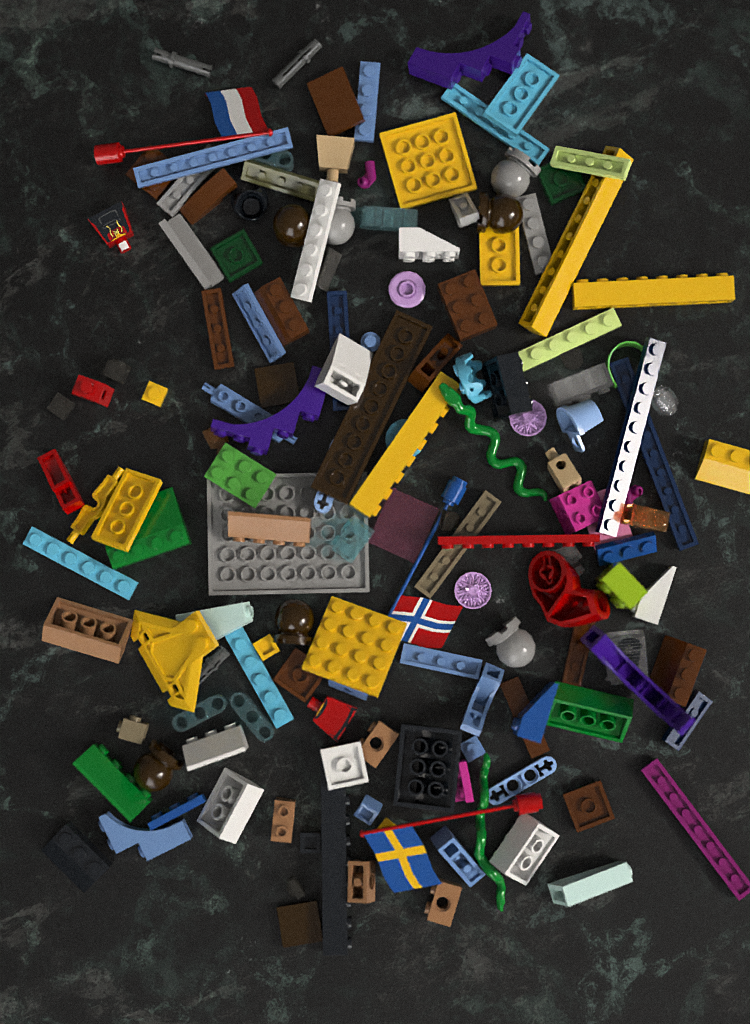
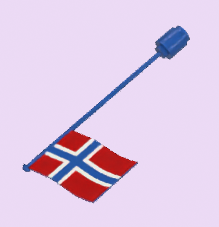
[387,476,467,648]

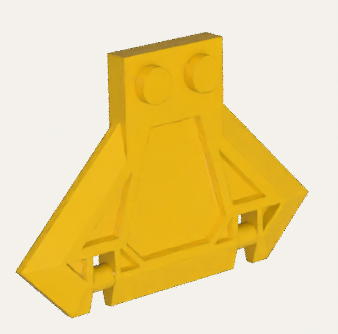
[131,610,219,712]

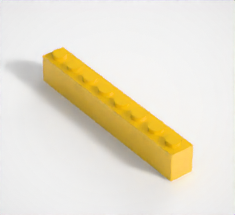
[571,273,735,310]
[349,371,461,519]

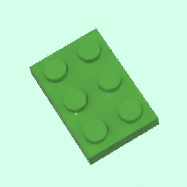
[204,443,277,509]

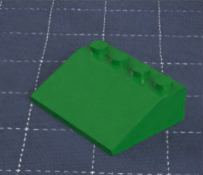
[98,487,192,570]

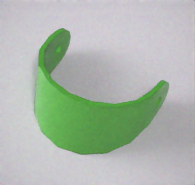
[605,341,643,388]

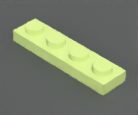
[550,146,632,181]

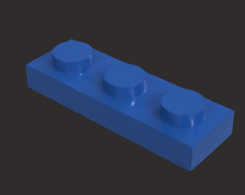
[595,531,657,566]
[147,793,207,830]

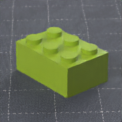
[594,562,648,609]

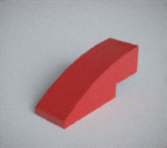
[37,449,85,515]

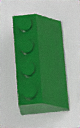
[546,681,634,743]
[73,743,153,822]

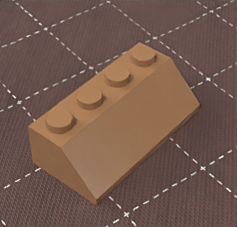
[228,511,312,547]
[42,597,133,664]

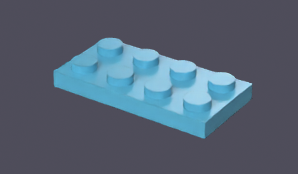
[483,53,560,138]

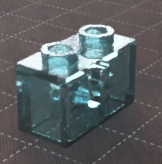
[331,517,375,564]

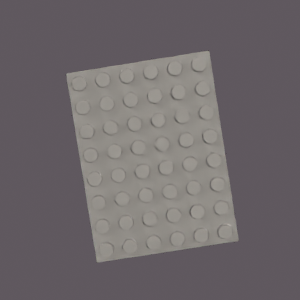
[207,472,370,595]

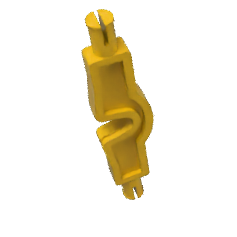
[66,466,125,544]

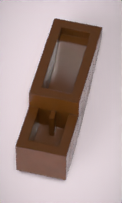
[180,168,237,226]

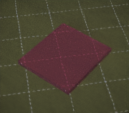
[368,488,439,563]

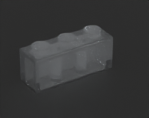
[547,362,614,409]

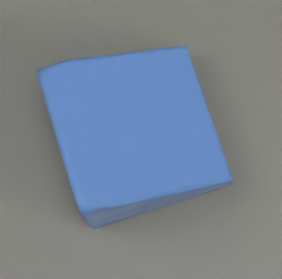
[353,794,383,826]

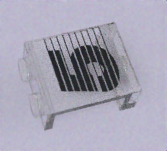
[603,629,649,685]

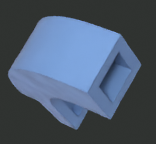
[460,662,505,737]

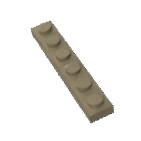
[414,490,501,599]

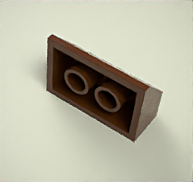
[254,277,310,347]
[649,635,707,707]

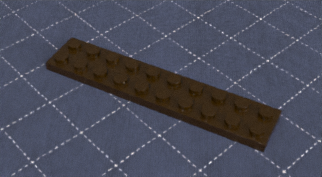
[311,310,433,505]

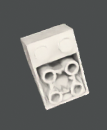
[399,227,460,262]
[314,333,373,405]

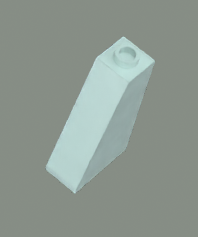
[175,601,254,640]
[547,861,633,907]

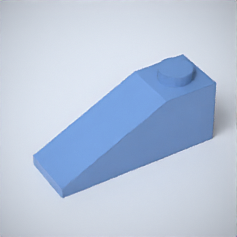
[430,825,486,887]

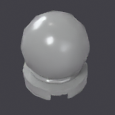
[491,147,541,198]
[327,196,356,245]
[485,616,536,668]

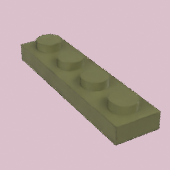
[240,160,320,202]

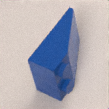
[511,682,559,743]

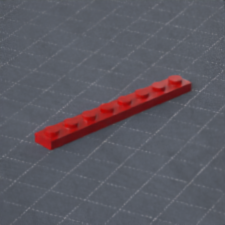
[437,534,600,549]

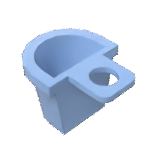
[556,399,604,452]

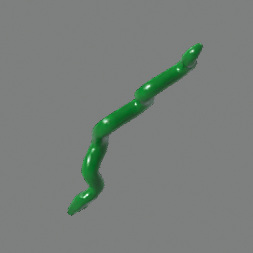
[438,383,547,501]
[474,753,506,912]

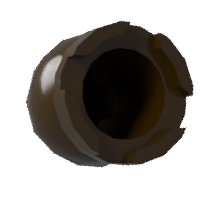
[477,192,524,234]
[273,204,311,248]
[272,599,314,646]
[133,739,185,792]

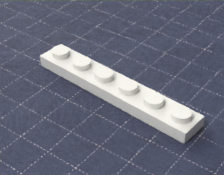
[291,179,341,302]

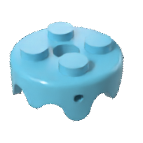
[453,353,493,404]

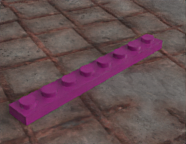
[640,758,750,901]

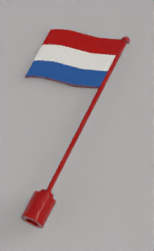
[94,87,273,165]

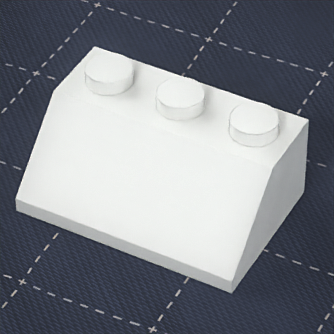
[182,723,249,771]
[197,768,264,844]
[489,814,560,886]

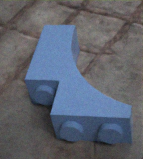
[98,811,193,861]

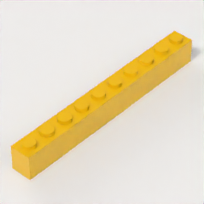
[519,146,634,337]

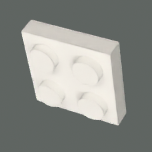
[321,741,369,790]

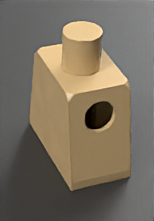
[316,135,355,182]
[545,447,582,494]

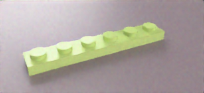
[518,308,622,372]

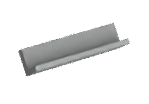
[158,214,225,290]

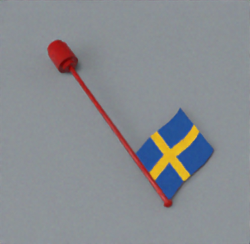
[359,792,543,893]

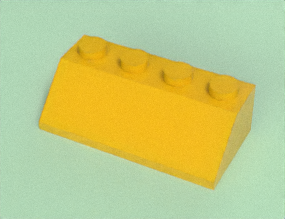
[695,439,750,495]

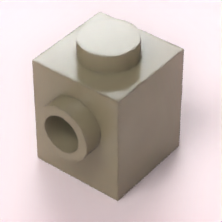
[116,715,150,744]

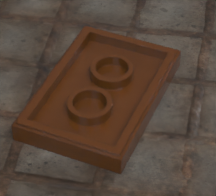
[307,66,365,136]

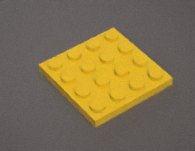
[379,112,477,211]
[302,596,407,698]

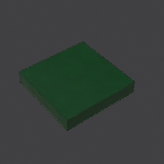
[538,162,586,206]
[209,228,264,283]

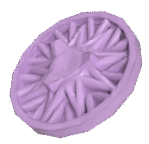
[389,271,425,308]
[509,400,547,437]
[454,572,492,609]

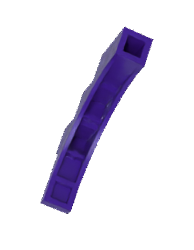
[408,11,532,90]
[210,366,326,456]
[580,625,696,736]

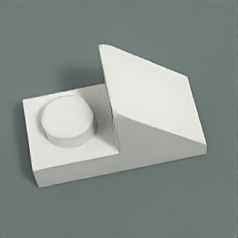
[449,193,480,228]

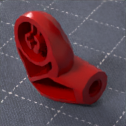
[528,550,610,628]

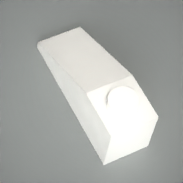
[630,566,677,625]

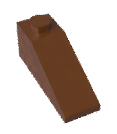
[407,333,463,393]

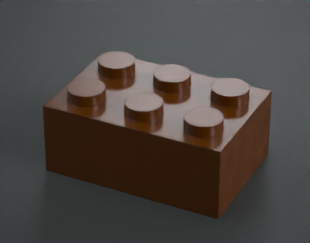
[437,269,498,343]

